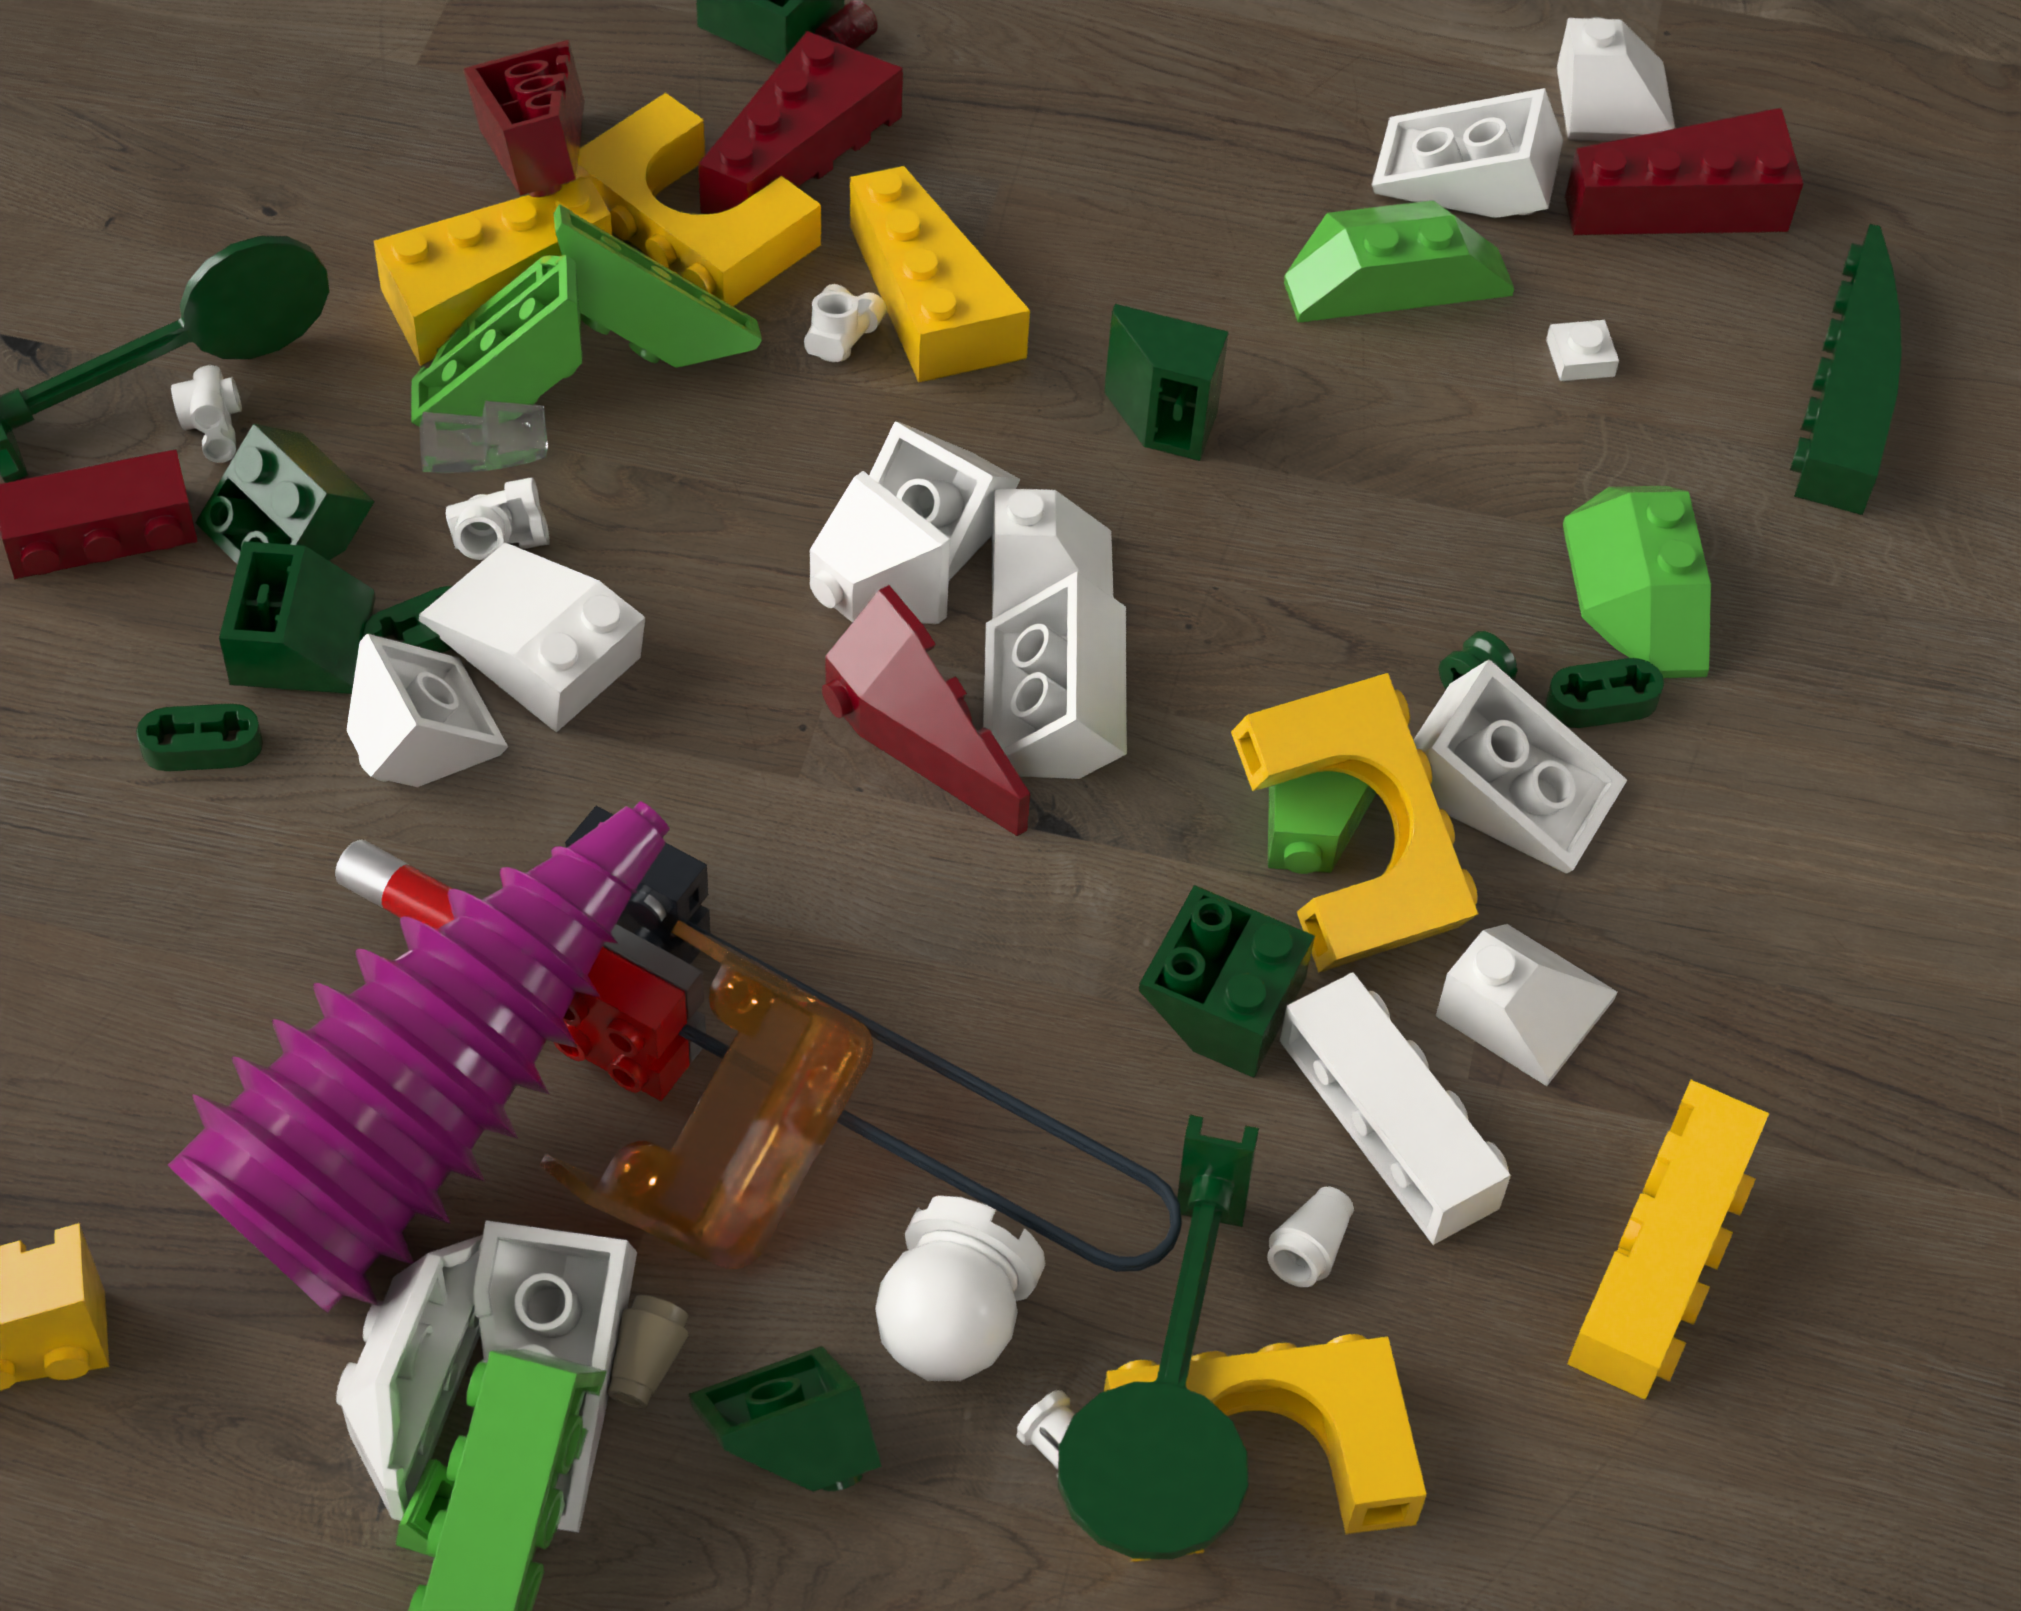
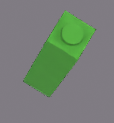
[1268,771,1377,874]

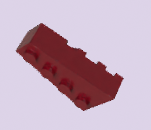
[463,40,585,197]
[1565,107,1804,235]

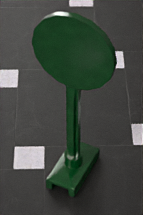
[0,236,330,483]
[1058,1115,1259,1560]

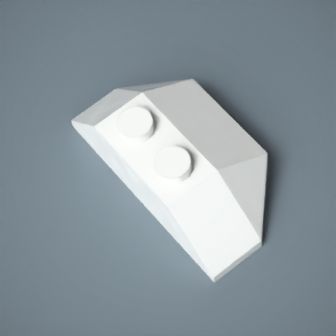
[336,1235,483,1521]

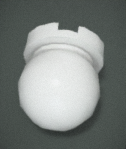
[875,1196,1045,1381]

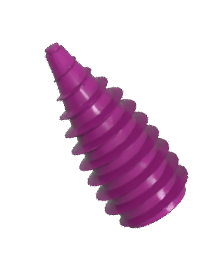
[167,801,670,1313]

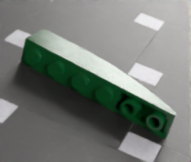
[1790,224,1902,515]

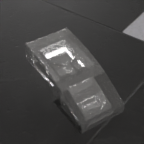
[419,401,548,473]

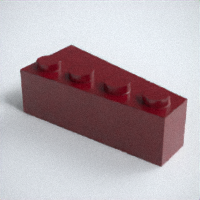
[698,31,903,215]

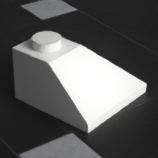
[1557,18,1675,141]
[869,421,1020,580]
[810,471,950,624]
[992,488,1113,619]
[347,634,508,787]
[1436,924,1617,1086]

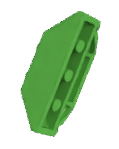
[1284,200,1514,323]
[553,204,762,368]
[411,255,582,428]
[1563,486,1711,678]

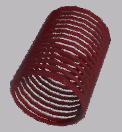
[815,0,878,49]

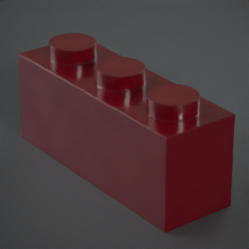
[0,449,198,579]

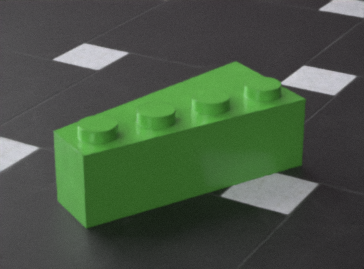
[408,1349,607,1611]

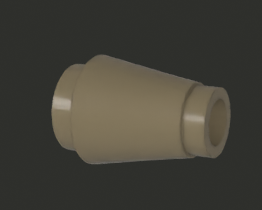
[607,1295,689,1409]

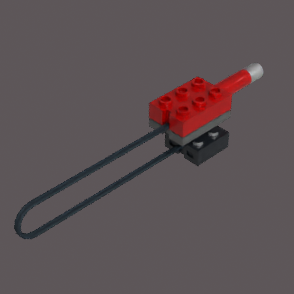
[335,805,1182,1272]

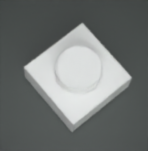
[1546,320,1619,381]

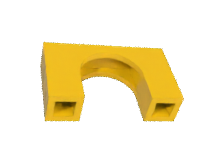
[569,93,821,307]
[1231,673,1478,972]
[1104,1334,1427,1562]

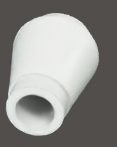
[1267,1187,1354,1287]

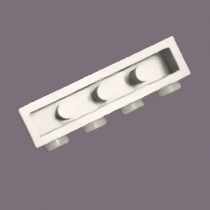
[1280,972,1511,1245]

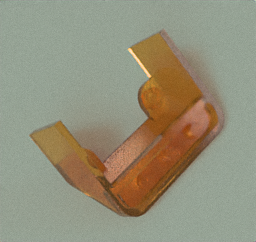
[539,920,873,1269]

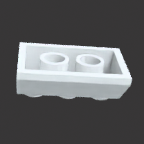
[983,572,1127,779]

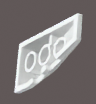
[473,1220,637,1532]

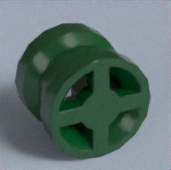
[1438,631,1518,689]

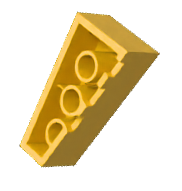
[850,166,1030,383]
[374,177,612,366]
[1567,1080,1769,1400]
[0,1223,109,1391]

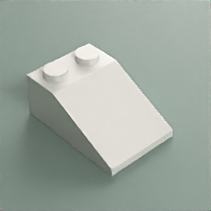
[1372,88,1563,218]
[419,543,645,733]
[1413,660,1627,874]

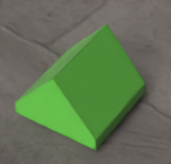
[395,1459,455,1558]

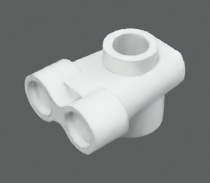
[804,284,887,362]
[171,365,242,463]
[446,477,550,560]

